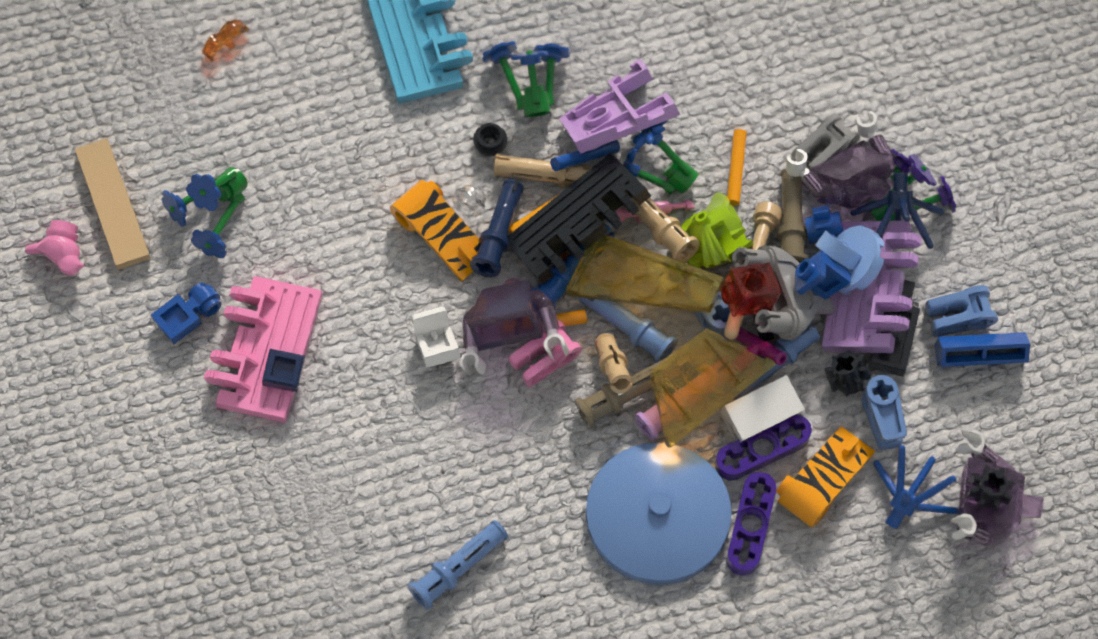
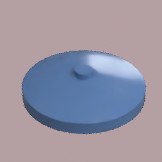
[586,443,731,585]

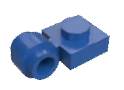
[151,282,222,345]

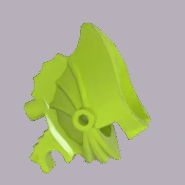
[667,193,754,283]

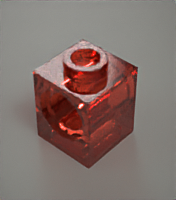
[721,262,782,317]

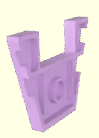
[559,59,680,153]

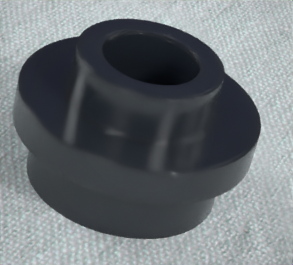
[473,123,507,156]

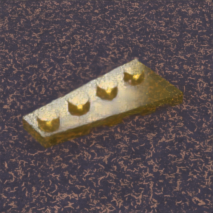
[566,235,724,313]

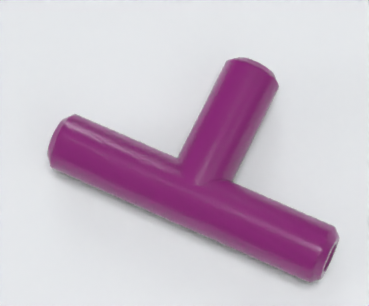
[731,327,787,373]

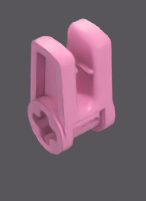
[509,320,583,388]

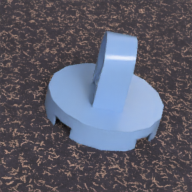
[815,225,885,295]

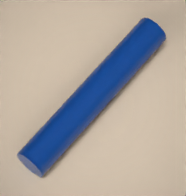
[550,140,620,171]

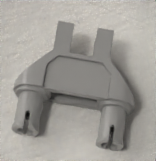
[732,245,835,340]

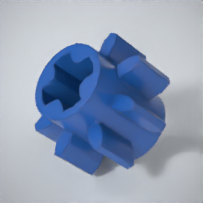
[805,205,844,244]

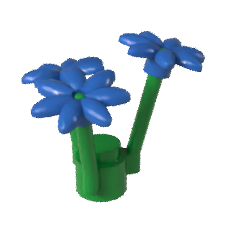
[623,120,699,194]

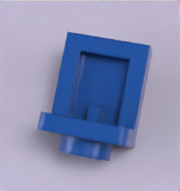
[795,250,851,300]

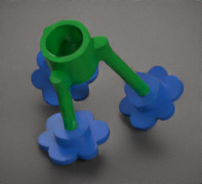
[482,41,570,117]
[161,167,248,258]

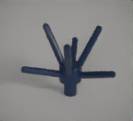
[850,173,944,249]

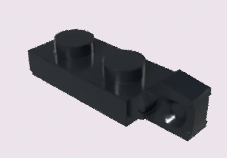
[869,280,920,377]

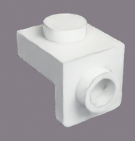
[412,307,460,368]

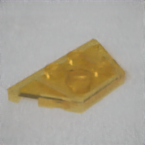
[649,328,776,449]

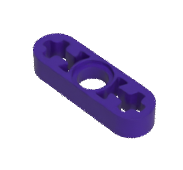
[715,414,812,481]
[726,472,777,576]

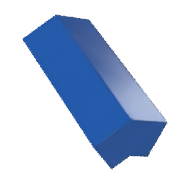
[934,332,1030,367]

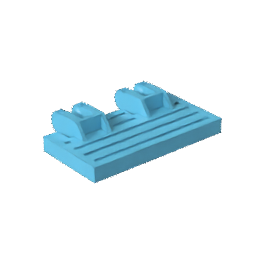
[366,0,474,104]

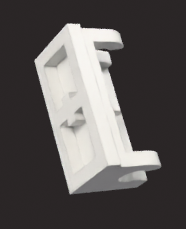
[718,375,805,442]

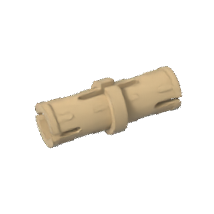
[594,333,633,393]

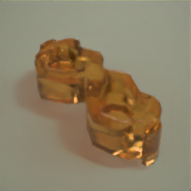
[202,19,250,62]

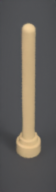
[724,202,783,340]

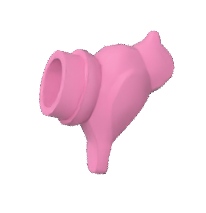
[25,220,84,276]

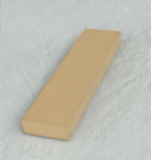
[75,138,151,270]

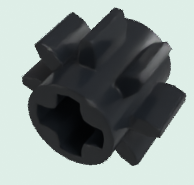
[824,351,871,397]
[967,465,1015,513]

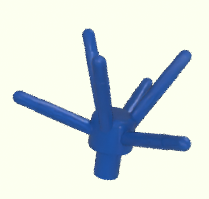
[873,445,959,529]

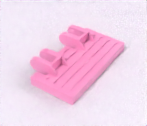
[204,276,322,423]

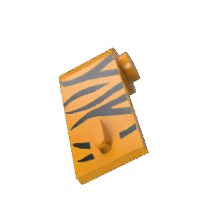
[390,180,480,282]
[776,426,875,529]

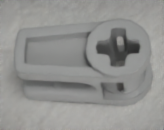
[791,113,860,178]

